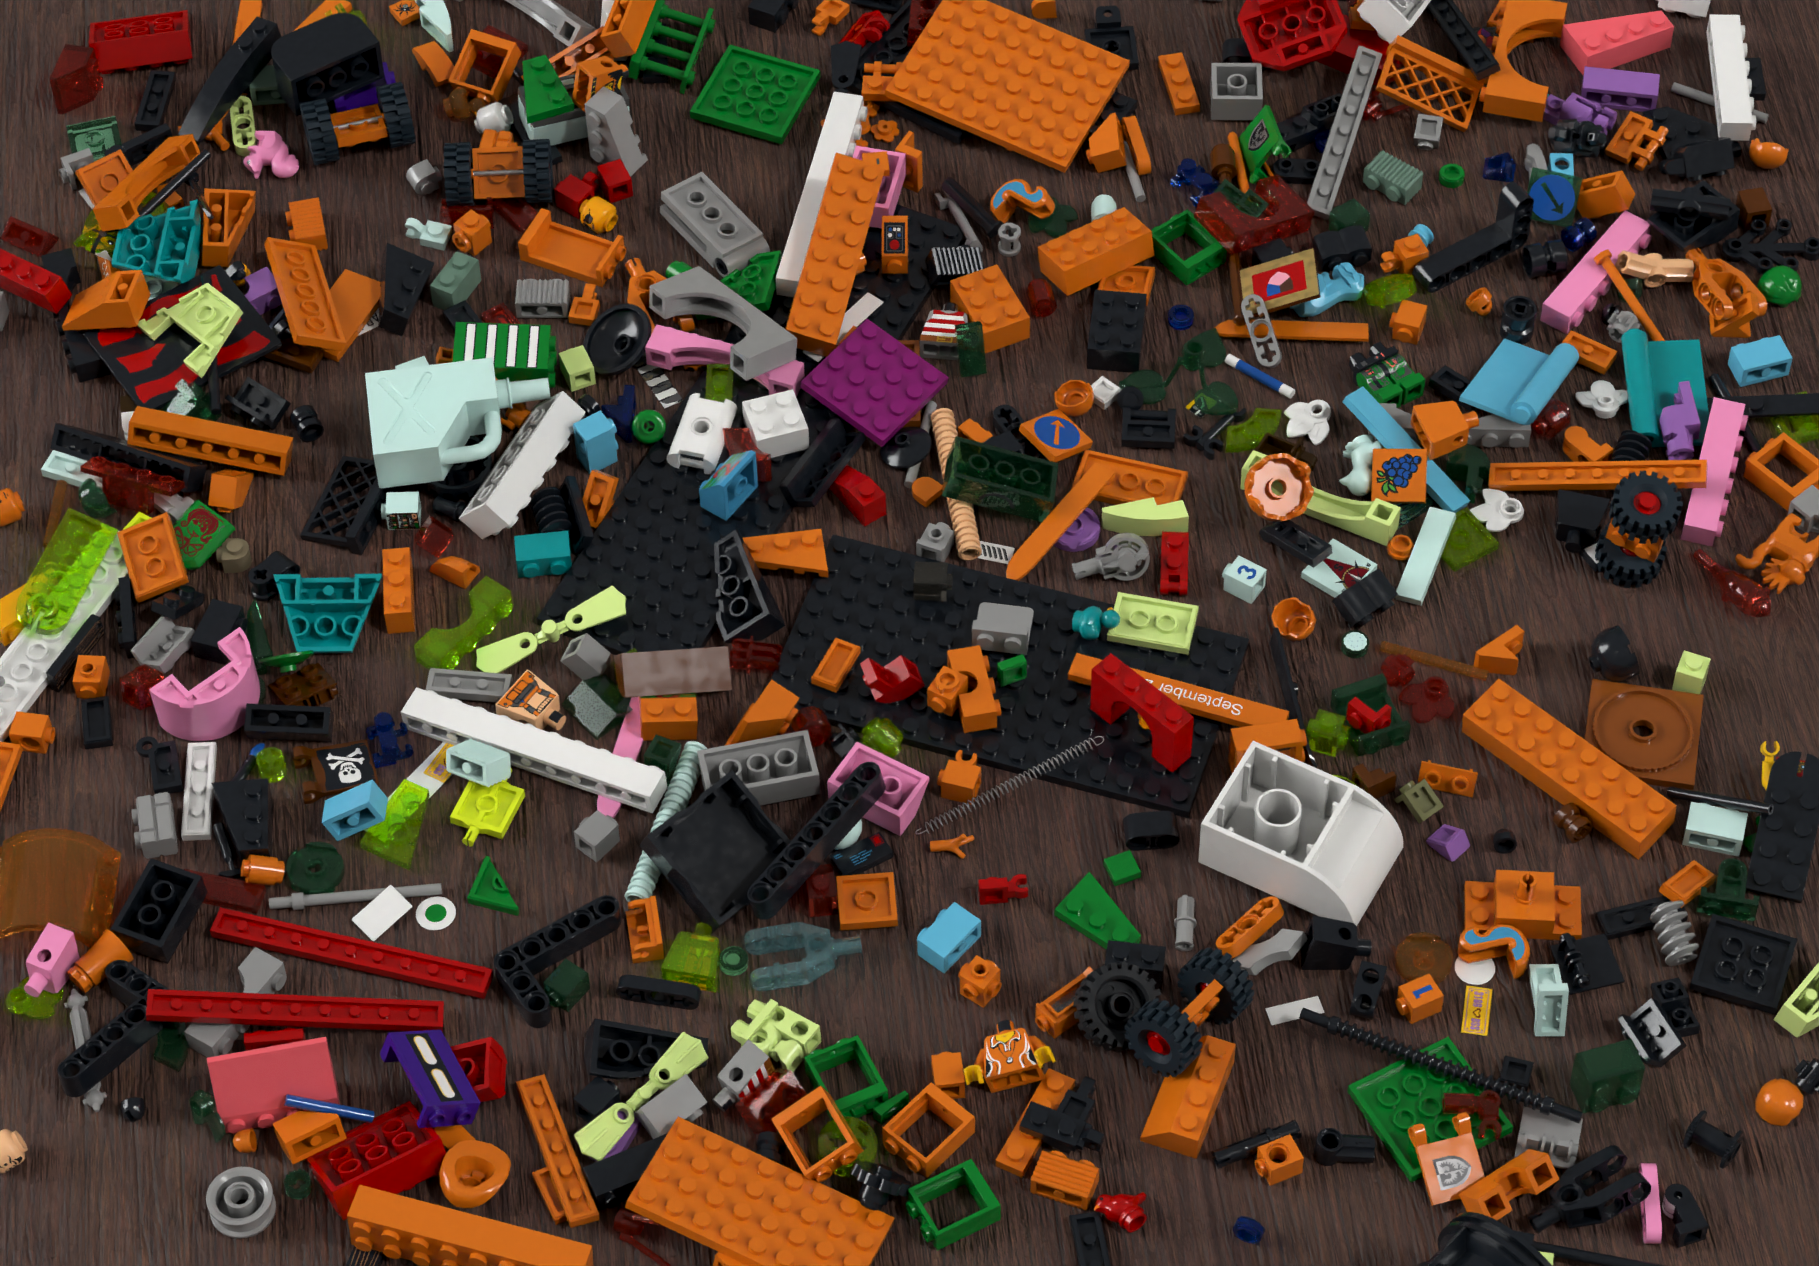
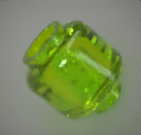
[862,717,903,758]

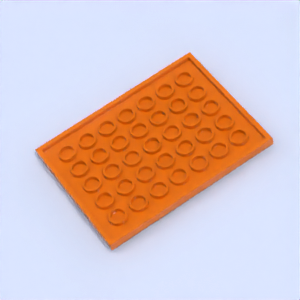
[885,0,1130,173]

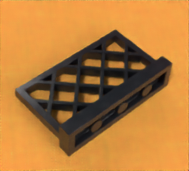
[300,456,398,555]

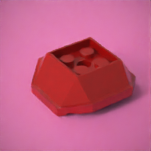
[1237,0,1348,71]

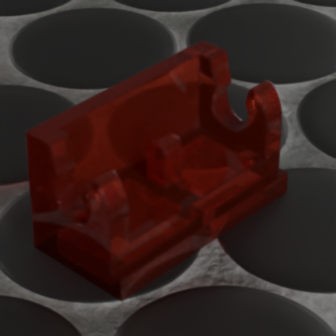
[440,197,494,230]

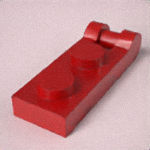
[1160,531,1189,596]

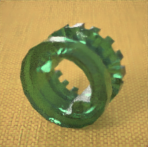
[284,1169,313,1200]

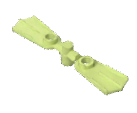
[476,586,626,673]
[574,1032,709,1161]

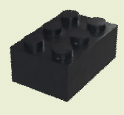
[1087,290,1147,373]
[111,858,208,964]

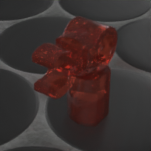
[1442,1090,1502,1140]

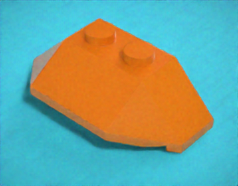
[521,26,614,81]

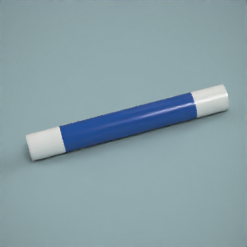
[1225,354,1295,399]

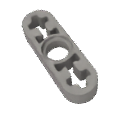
[1241,294,1282,368]

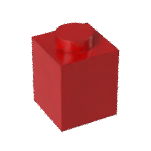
[597,159,633,203]

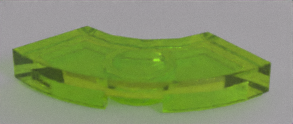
[1225,408,1282,453]

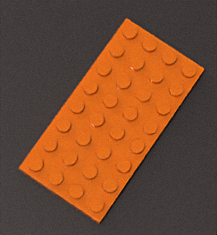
[625,1117,895,1266]

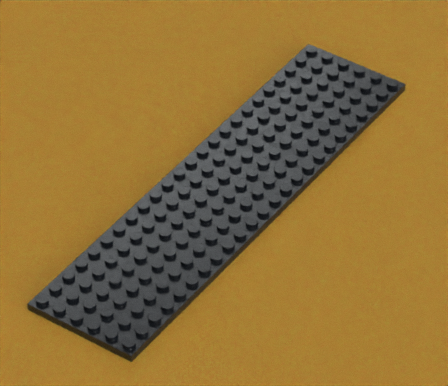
[537,204,966,655]

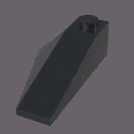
[714,530,786,644]

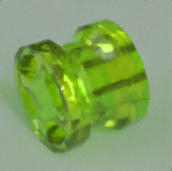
[256,747,287,783]

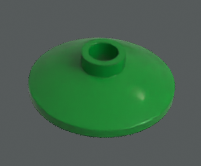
[258,650,314,673]

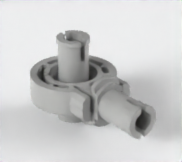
[1072,533,1150,581]

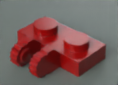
[838,10,890,48]

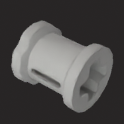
[998,223,1021,257]

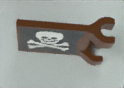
[292,739,379,804]

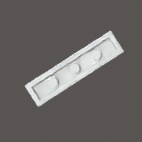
[181,742,217,841]

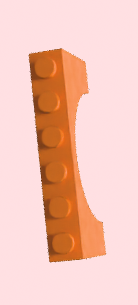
[1479,0,1568,122]

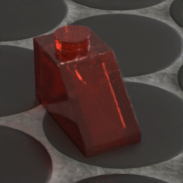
[805,864,838,918]

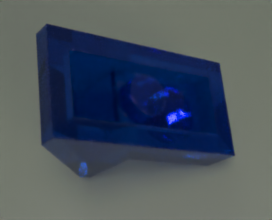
[601,385,637,443]

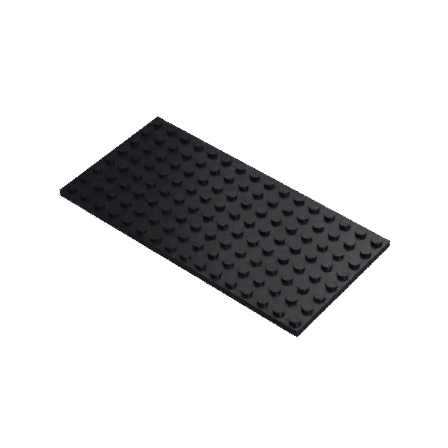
[770,535,1249,818]

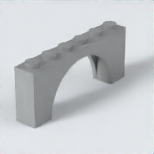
[649,266,797,381]

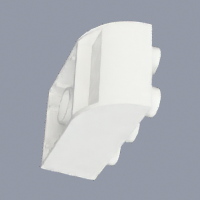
[1198,741,1403,926]

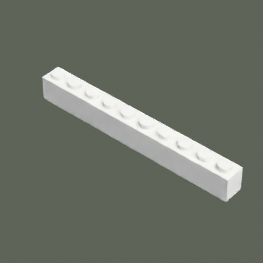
[776,92,867,297]
[401,687,667,813]

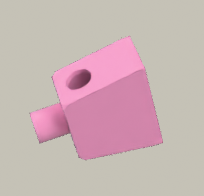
[24,923,80,997]

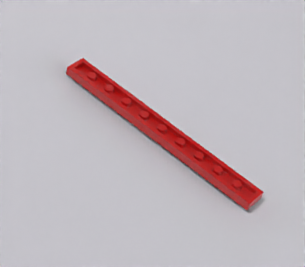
[210,907,494,999]
[146,989,444,1032]

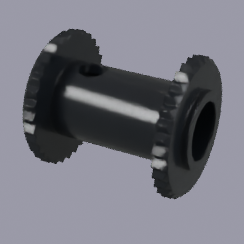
[1683,1110,1744,1169]

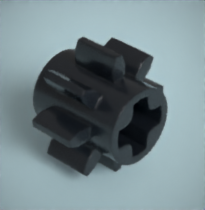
[1794,1058,1819,1095]

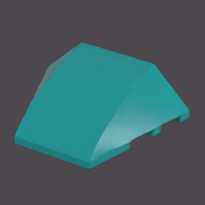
[111,199,203,283]
[273,573,383,653]

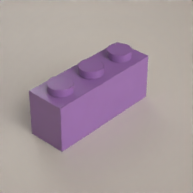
[1581,66,1660,112]

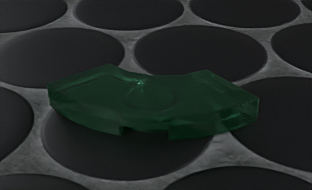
[153,1022,189,1072]

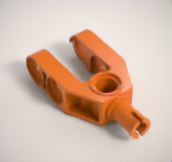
[1686,248,1767,320]
[625,258,695,334]

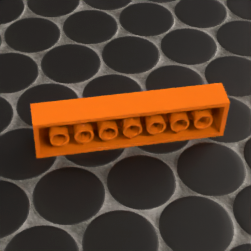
[785,153,885,357]
[1462,679,1677,860]
[347,1185,594,1266]

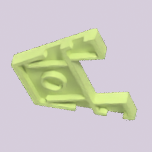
[137,283,243,378]

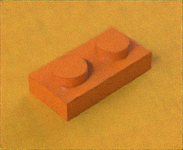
[1562,330,1618,375]

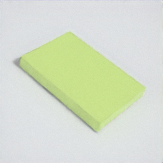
[1107,592,1199,655]

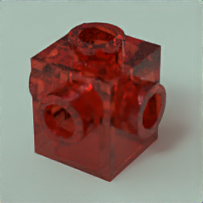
[119,664,165,710]

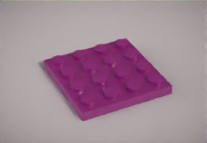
[800,319,949,447]

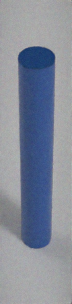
[284,1094,375,1123]

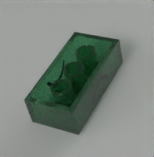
[942,436,1059,522]

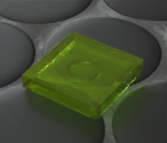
[1441,507,1499,572]

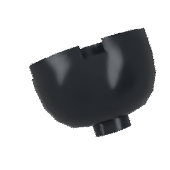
[1588,625,1640,682]

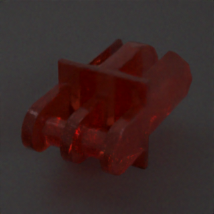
[729,636,783,674]

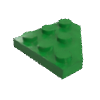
[695,250,783,320]

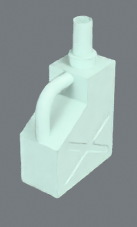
[365,357,550,488]

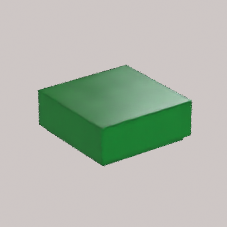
[997,654,1027,687]
[1103,850,1141,886]

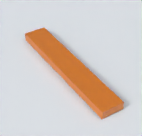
[516,1074,599,1228]

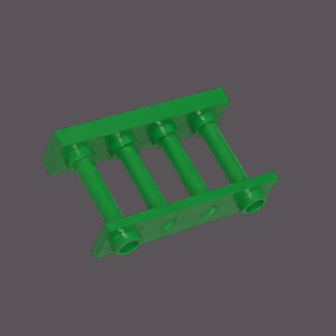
[629,0,716,94]

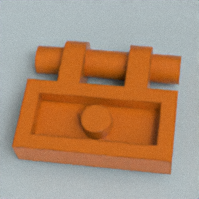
[861,61,903,102]
[1605,111,1669,171]

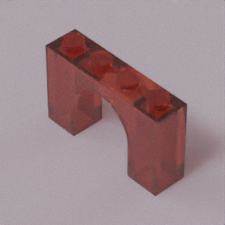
[1194,174,1315,254]

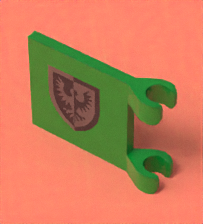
[1238,105,1291,187]

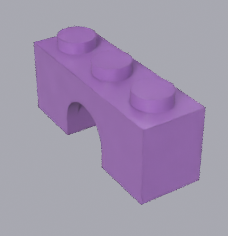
[244,267,282,315]

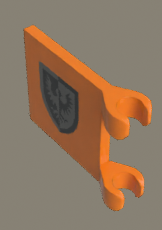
[1408,1112,1485,1206]

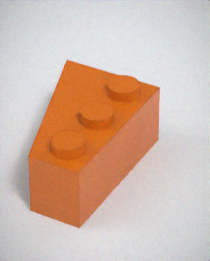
[202,188,256,267]

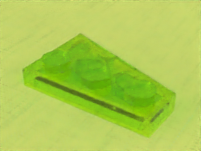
[360,779,430,870]

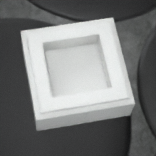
[1091,376,1121,410]

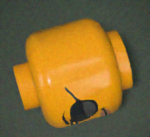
[579,196,618,234]

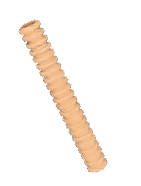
[930,408,982,561]

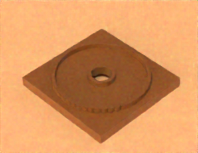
[1584,679,1704,790]

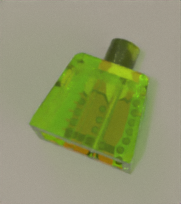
[661,923,720,993]

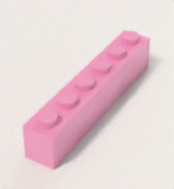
[1540,210,1652,334]
[1680,397,1748,547]

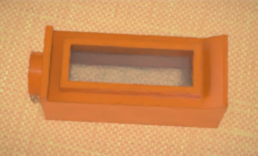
[1035,966,1094,1039]

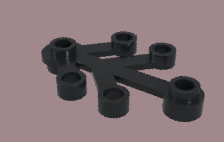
[1722,219,1819,275]

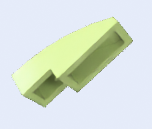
[1101,497,1189,536]

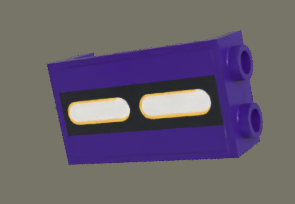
[380,1029,481,1128]

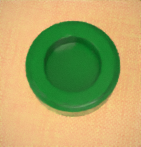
[1439,164,1465,188]

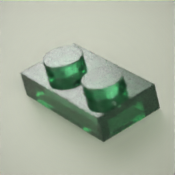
[954,321,987,377]

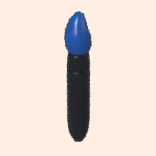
[231,743,265,781]

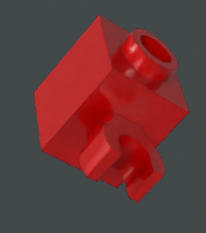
[554,171,599,219]

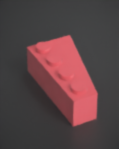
[1560,10,1674,75]

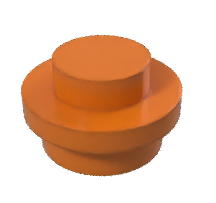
[1387,535,1414,560]

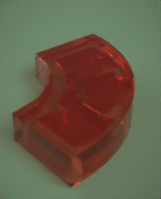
[723,428,772,481]

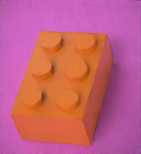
[950,264,1030,355]

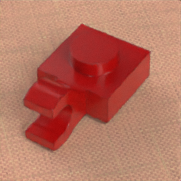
[978,874,1028,905]

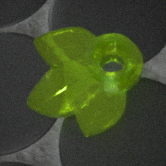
[6,976,64,1019]

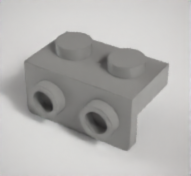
[131,615,195,674]

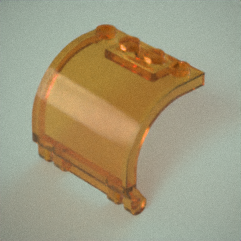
[0,828,121,948]

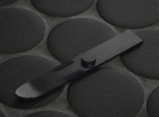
[1707,393,1819,418]
[1270,628,1317,768]

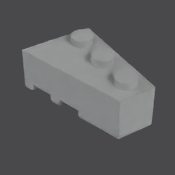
[584,86,648,177]

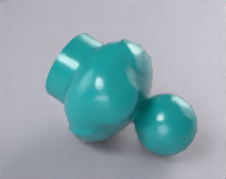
[1072,606,1120,640]

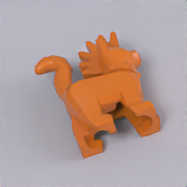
[1735,513,1819,594]

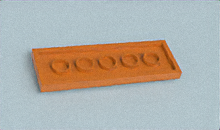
[264,237,346,351]

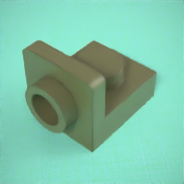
[1394,779,1444,824]

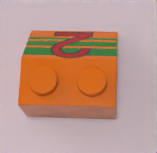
[639,693,698,741]

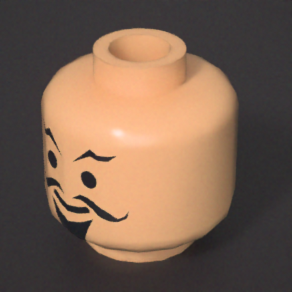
[0,1129,28,1174]

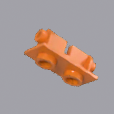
[1418,760,1478,798]

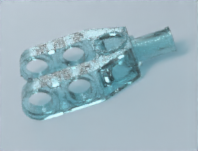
[744,922,862,991]

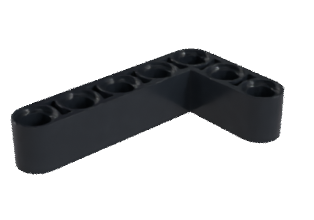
[1412,182,1534,293]
[494,895,621,1028]
[57,960,170,1097]

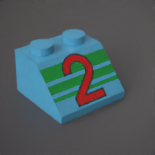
[699,450,758,521]

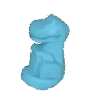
[1290,262,1364,317]

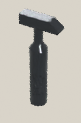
[213,823,243,881]

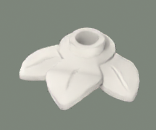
[1576,380,1628,419]
[1284,400,1331,446]
[1469,489,1524,532]

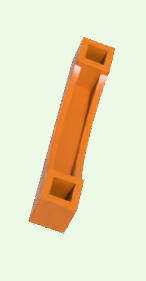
[92,134,200,232]

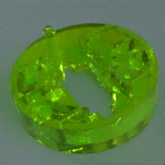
[1363,273,1417,309]
[817,1116,878,1177]

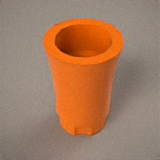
[67,929,134,993]

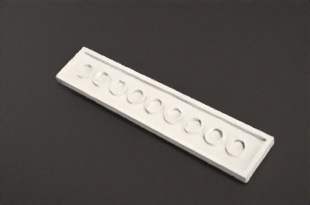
[0,525,130,742]

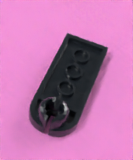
[1744,751,1819,903]

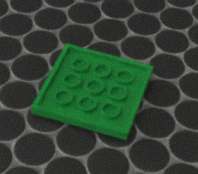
[690,44,821,144]
[1347,1036,1513,1183]

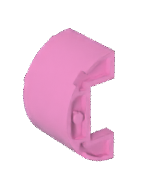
[149,627,260,741]

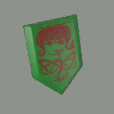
[173,500,235,570]

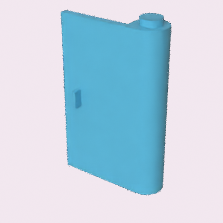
[1459,338,1579,425]

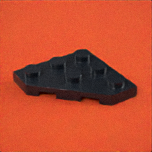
[1643,106,1742,159]

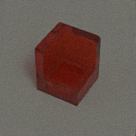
[415,515,454,559]

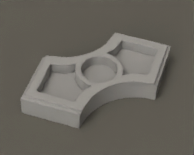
[1232,928,1307,976]

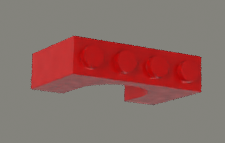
[1090,653,1194,772]

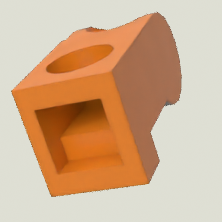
[1562,426,1614,462]

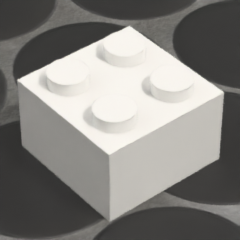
[742,389,809,461]

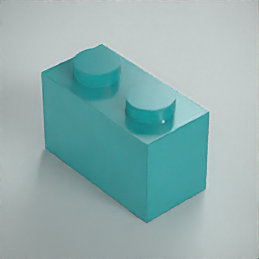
[514,531,572,578]

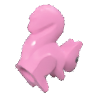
[243,131,299,179]

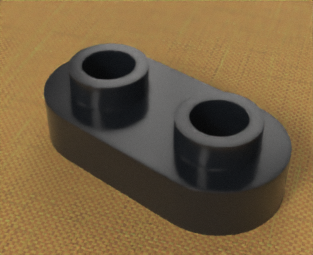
[1273,158,1320,185]

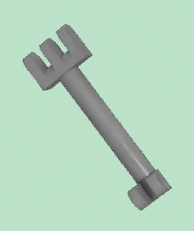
[934,191,983,252]

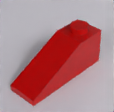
[820,465,886,527]

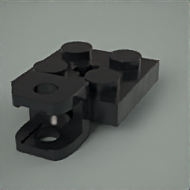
[1084,5,1139,70]

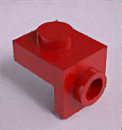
[1346,696,1392,738]

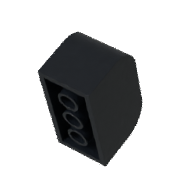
[271,13,385,116]

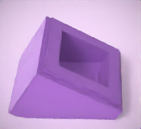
[1426,824,1470,862]

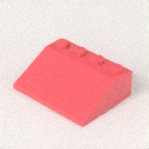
[207,1037,340,1134]

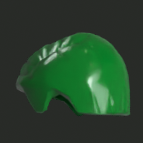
[1757,265,1802,308]

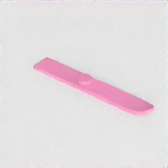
[597,697,644,818]

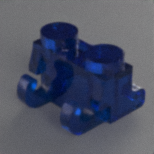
[1170,158,1220,208]
[366,712,414,768]

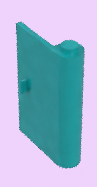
[1621,328,1709,447]

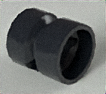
[1522,239,1568,278]
[1500,296,1537,345]

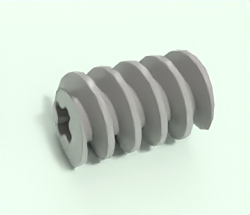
[1650,901,1699,966]

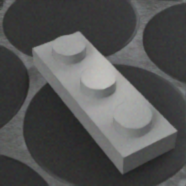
[425,668,513,702]

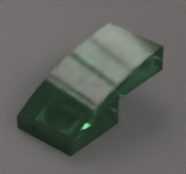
[1209,179,1269,221]

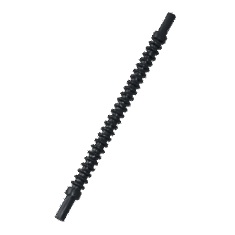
[1299,1008,1583,1124]

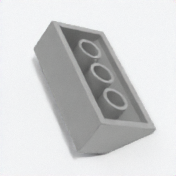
[697,730,820,805]

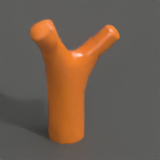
[930,834,974,859]

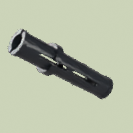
[1212,1120,1302,1169]

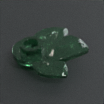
[1028,196,1078,238]
[189,1089,226,1143]

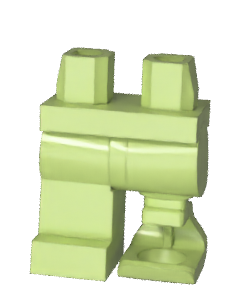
[731,999,822,1079]

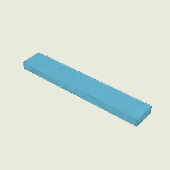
[1342,386,1470,513]

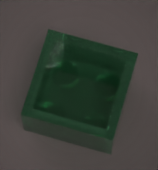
[1569,1038,1645,1113]

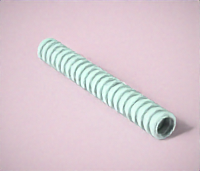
[625,741,707,902]

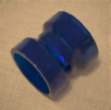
[1561,217,1597,252]

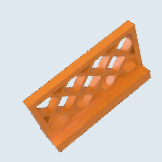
[1376,35,1484,132]

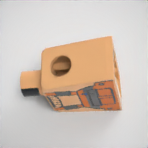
[495,670,566,730]

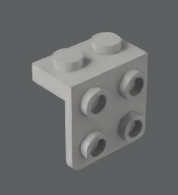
[972,602,1034,655]

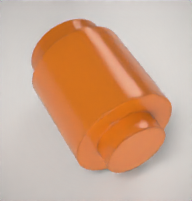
[241,854,285,886]

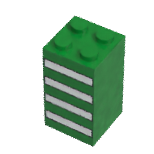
[452,322,557,391]

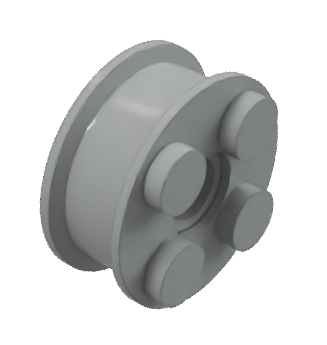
[206,1167,276,1238]

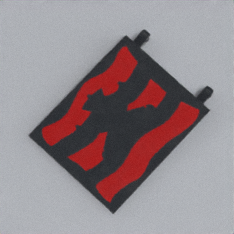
[83,261,292,410]

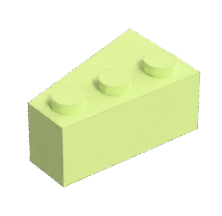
[1773,962,1819,1038]

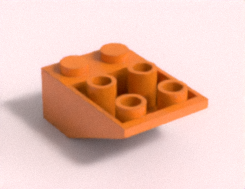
[62,270,151,331]

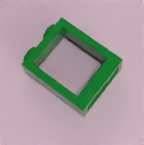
[1151,209,1227,286]
[804,1035,888,1127]
[906,1159,1001,1251]

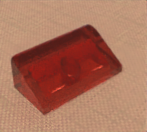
[0,216,59,257]

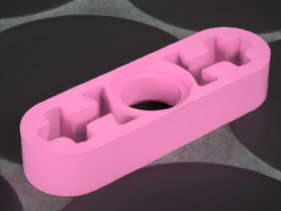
[1639,1163,1662,1244]

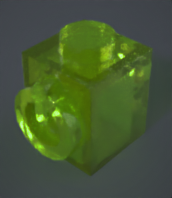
[1306,709,1350,757]

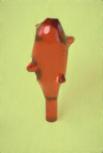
[1693,549,1771,618]

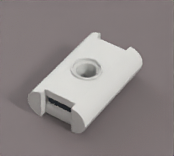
[667,393,737,474]

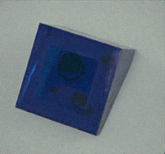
[1482,152,1516,182]

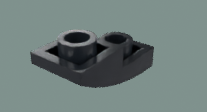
[1651,977,1700,1038]

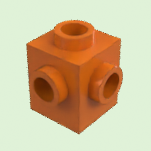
[958,955,1002,1008]

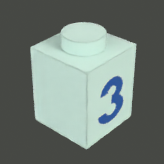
[1222,555,1267,604]

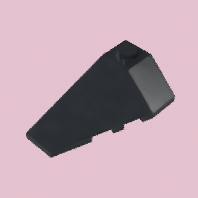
[584,1018,709,1080]

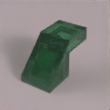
[643,735,681,805]

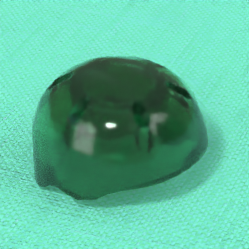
[78,478,117,519]

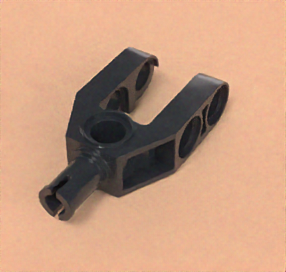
[1528,1145,1651,1234]

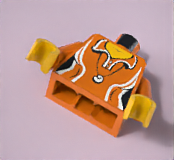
[964,1020,1056,1093]

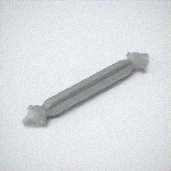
[64,989,107,1112]

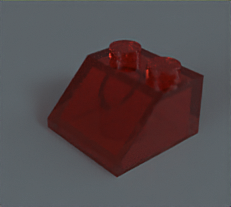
[49,44,104,115]

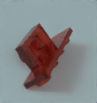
[81,457,185,515]

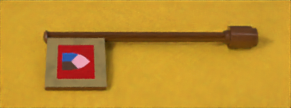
[1210,143,1321,326]

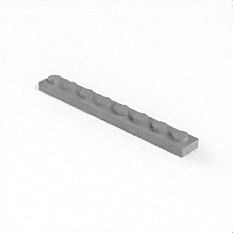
[1304,45,1382,220]

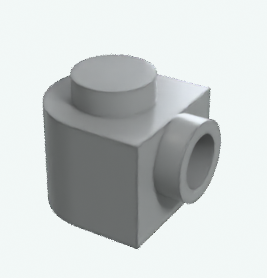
[406,159,442,195]

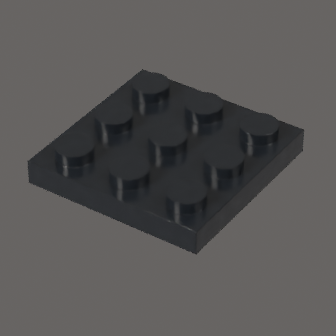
[1689,914,1797,1015]

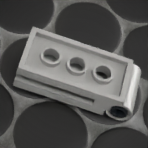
[660,172,770,278]

